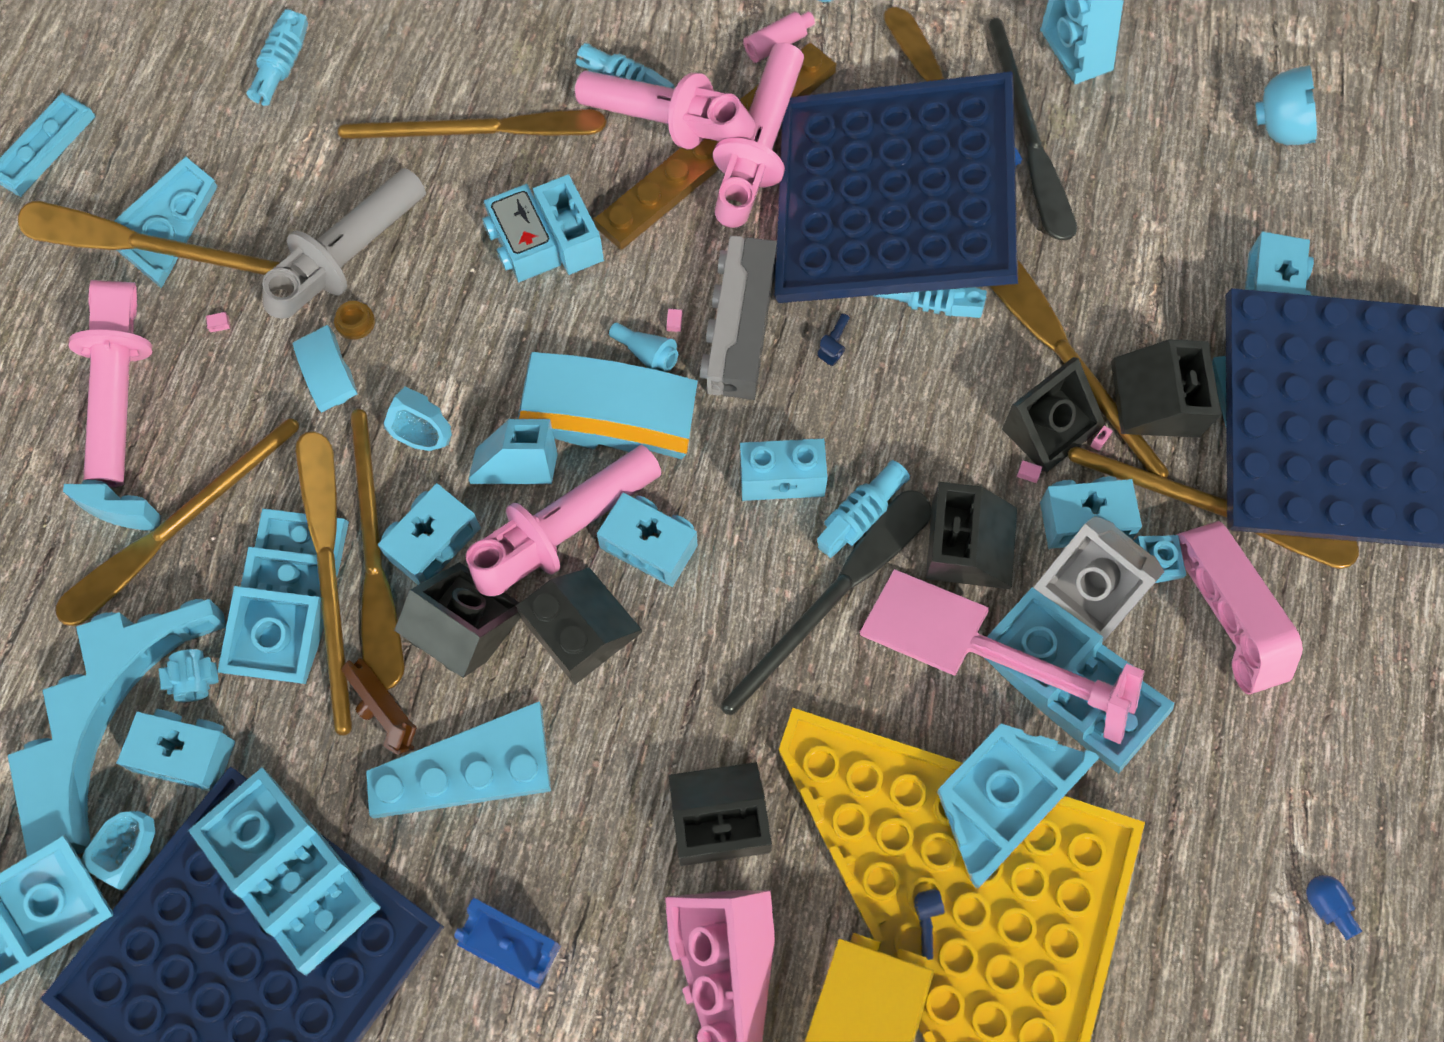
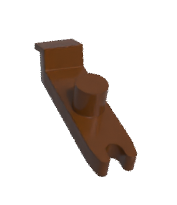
[341,658,417,755]

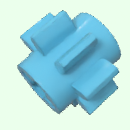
[159,649,219,702]

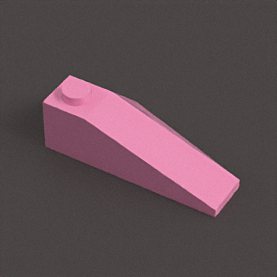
[665,890,775,1042]

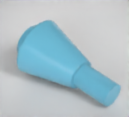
[609,322,678,372]

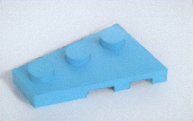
[114,157,217,288]

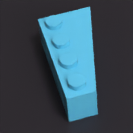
[1040,0,1124,85]

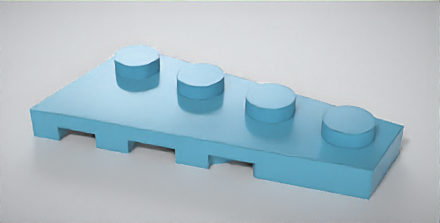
[366,701,551,819]

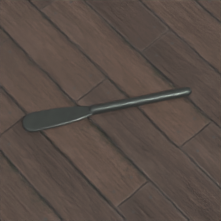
[988,17,1077,241]
[721,490,932,715]

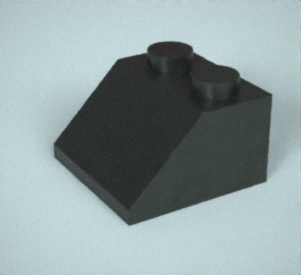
[394,562,521,678]
[516,567,643,685]

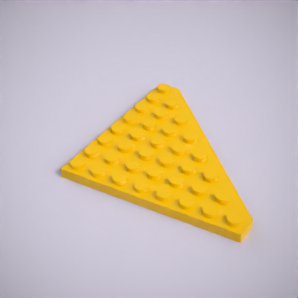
[779,708,1145,1042]

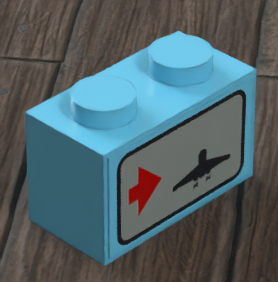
[482,184,561,283]

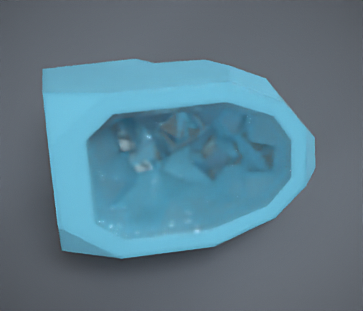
[384,387,452,451]
[81,811,155,891]

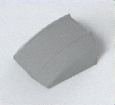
[1033,516,1165,643]

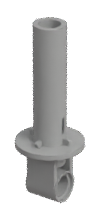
[262,168,426,319]

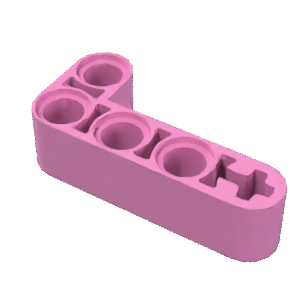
[1176,521,1303,694]

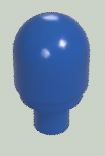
[1306,875,1363,941]

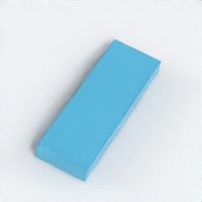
[0,93,95,197]

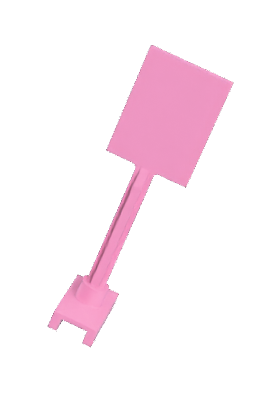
[860,569,1144,744]

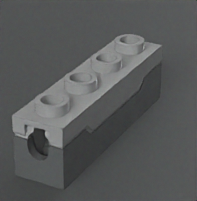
[700,235,777,400]

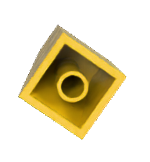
[805,933,934,1042]

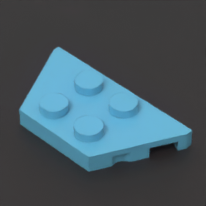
[937,723,1100,889]

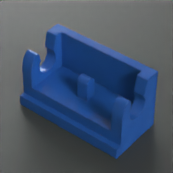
[454,898,561,989]

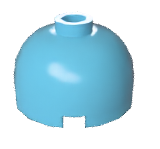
[1255,65,1317,145]

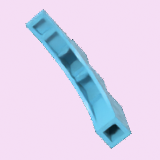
[8,599,227,857]

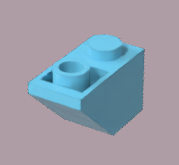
[468,419,558,484]

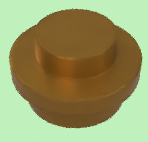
[334,301,375,340]

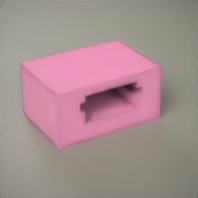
[666,309,682,332]
[206,312,230,332]
[1090,425,1113,452]
[1017,460,1042,483]

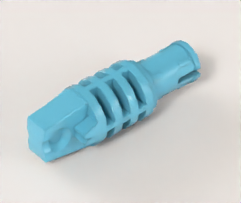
[247,9,308,106]
[576,43,675,89]
[874,287,987,318]
[817,460,910,558]

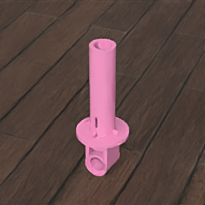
[713,43,804,228]
[575,71,755,149]
[68,280,152,487]
[466,445,661,596]

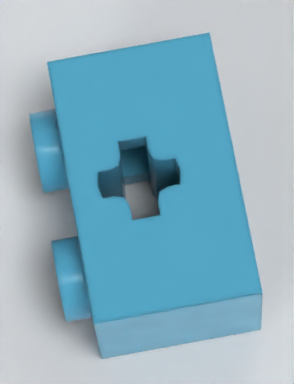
[533,174,604,275]
[1245,232,1314,295]
[740,438,828,501]
[1040,476,1142,549]
[378,483,481,585]
[597,492,698,587]
[116,709,235,791]

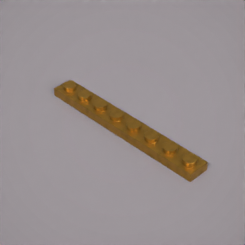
[594,42,837,250]

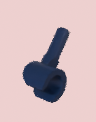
[817,314,850,366]
[914,889,945,960]

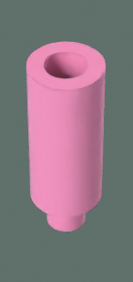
[744,11,815,63]

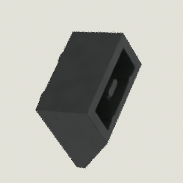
[1111,339,1221,438]
[925,482,1017,590]
[668,762,772,866]

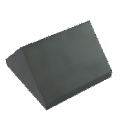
[1002,357,1106,472]

